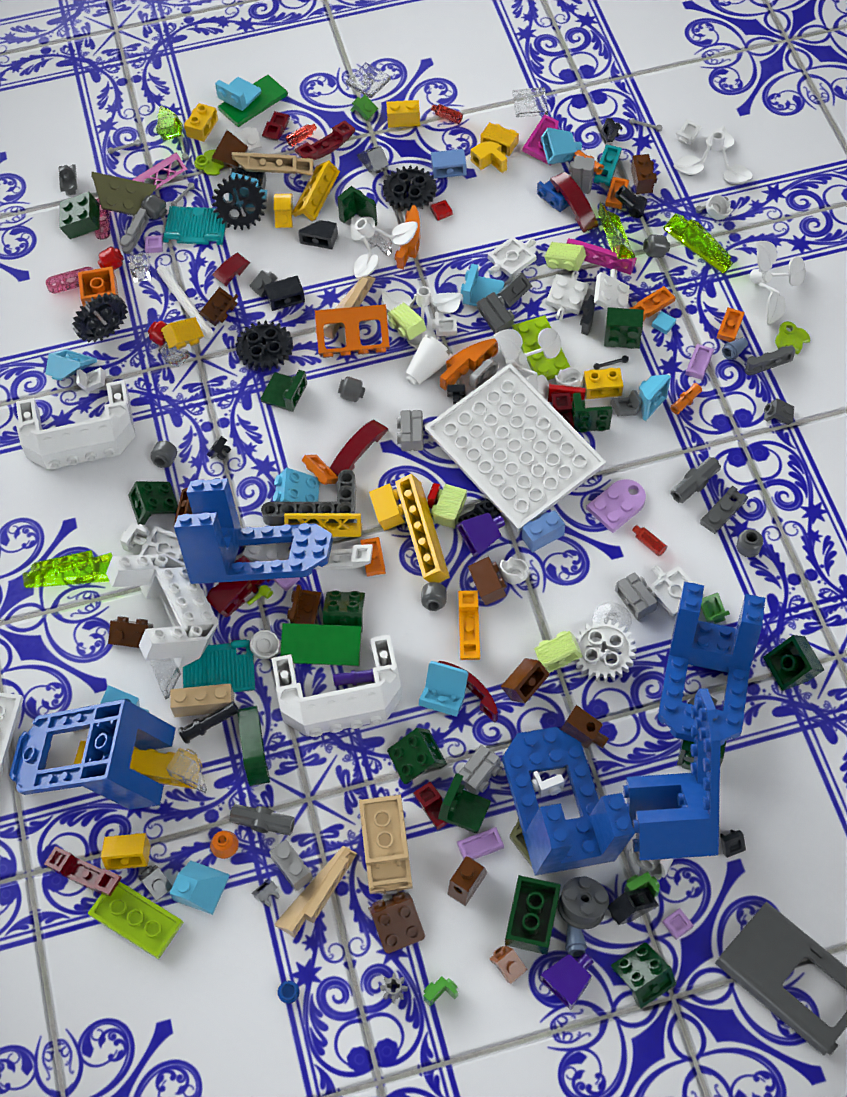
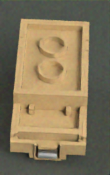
[359,795,413,895]

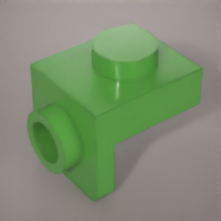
[350,95,379,121]
[701,592,730,624]
[624,872,660,898]
[423,976,458,1007]

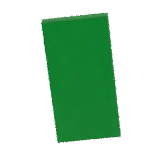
[218,74,288,127]
[280,623,362,667]

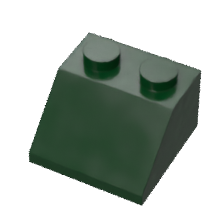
[763,635,824,691]

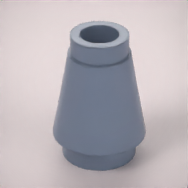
[722,337,748,360]
[565,924,587,957]

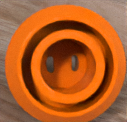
[210,831,239,859]

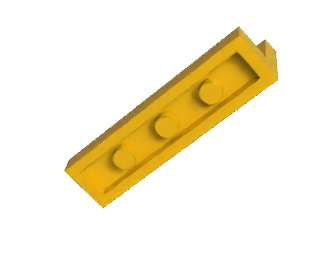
[292,160,340,221]
[284,513,363,537]

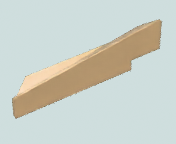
[232,152,313,176]
[315,275,376,339]
[275,846,357,938]

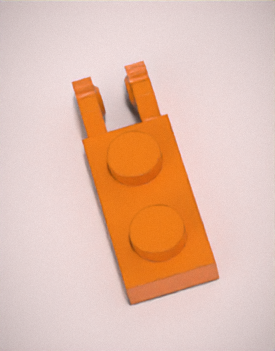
[630,286,676,321]

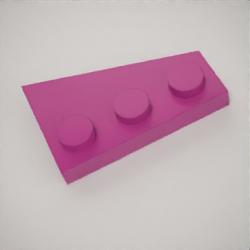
[522,114,559,166]

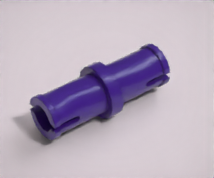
[333,669,374,686]

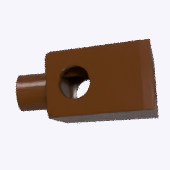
[212,130,248,169]
[560,705,609,749]
[447,856,487,906]

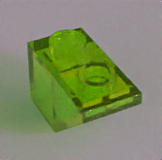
[156,105,183,141]

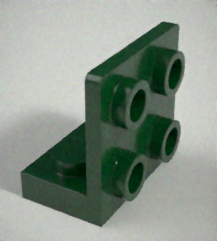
[337,186,377,226]
[260,370,307,412]
[572,393,613,433]
[128,481,178,525]
[322,590,365,633]
[387,727,447,784]
[438,773,491,834]
[611,942,677,1009]

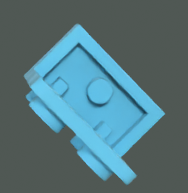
[215,77,261,111]
[461,264,505,306]
[273,467,320,502]
[418,661,468,717]

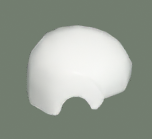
[706,195,733,220]
[555,367,584,387]
[499,557,529,584]
[250,630,280,660]

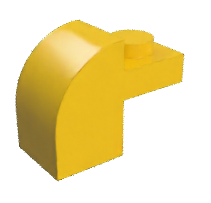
[470,141,507,173]
[274,193,293,228]

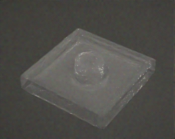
[346,62,391,99]
[512,87,548,118]

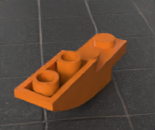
[394,205,421,269]
[440,338,499,391]

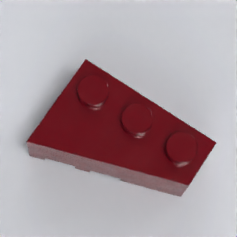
[206,555,272,617]

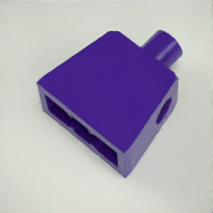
[456,513,505,557]
[540,953,594,1010]

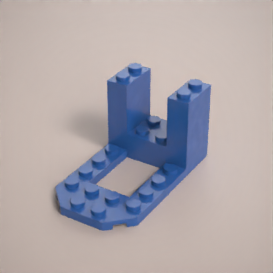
[174,478,333,584]
[657,581,766,746]
[623,688,720,861]
[9,699,176,809]
[502,727,635,876]

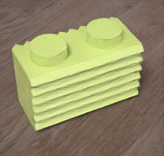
[544,242,586,271]
[387,302,427,341]
[431,484,467,529]
[534,631,583,674]

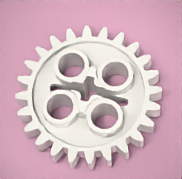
[573,619,636,682]

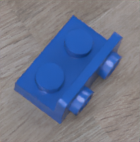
[537,180,569,212]

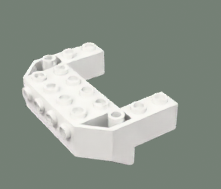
[16,380,136,470]
[106,554,219,668]
[271,635,402,737]

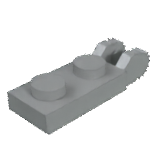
[120,208,149,254]

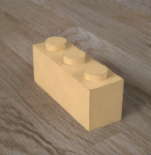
[170,683,234,717]

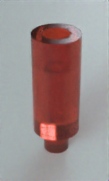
[431,104,463,124]
[285,123,317,147]
[632,525,668,557]

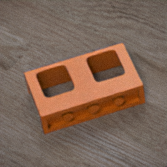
[315,304,390,358]

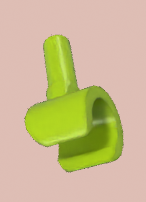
[247,585,273,606]

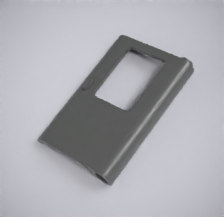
[715,902,847,1056]

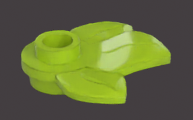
[194,150,225,176]
[775,321,810,354]

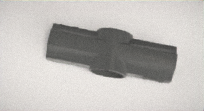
[671,457,721,503]
[229,804,295,836]

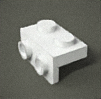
[231,126,262,152]

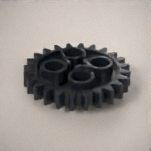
[382,165,437,211]
[212,174,267,231]
[72,293,128,342]
[235,320,294,372]

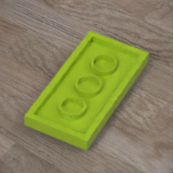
[512,315,570,380]
[87,882,184,960]

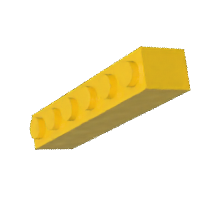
[395,474,450,583]
[74,740,203,789]

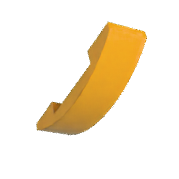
[458,590,480,660]

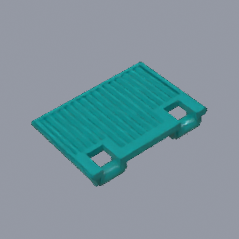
[163,206,227,245]
[183,639,255,692]

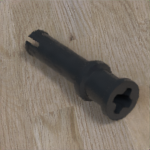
[178,701,239,744]

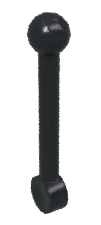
[593,355,629,370]

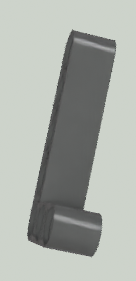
[261,469,356,526]

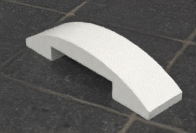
[314,544,373,570]

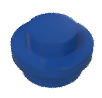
[278,981,300,1004]

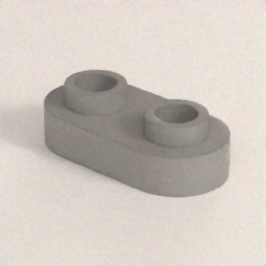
[469,359,498,389]

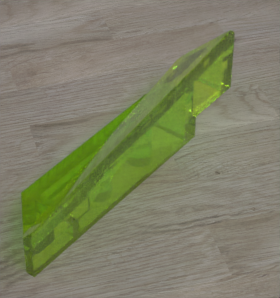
[598,202,635,259]
[663,213,733,273]
[22,550,113,588]

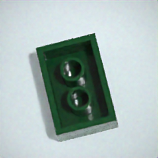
[505,875,561,955]

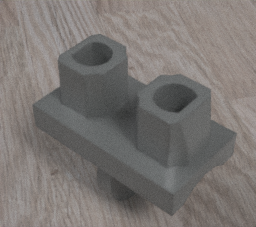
[59,164,77,195]

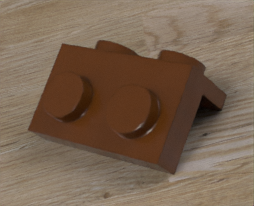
[199,287,238,327]
[287,584,322,624]
[108,616,153,648]

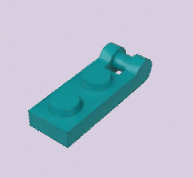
[594,144,622,186]

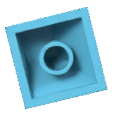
[45,349,97,380]
[639,375,671,421]
[170,861,230,915]

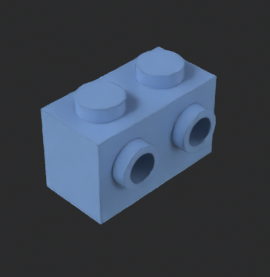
[431,149,466,179]
[522,510,565,553]

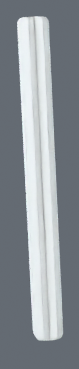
[157,265,214,339]

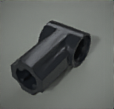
[614,185,647,218]

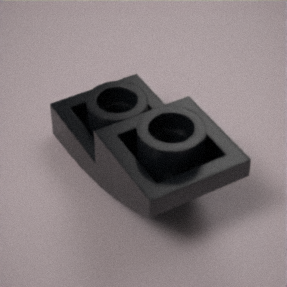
[580,295,595,336]
[458,499,501,523]

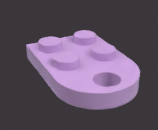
[586,479,646,533]

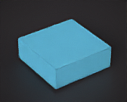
[651,311,677,334]

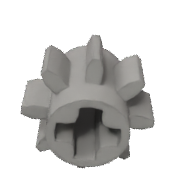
[380,973,408,1004]

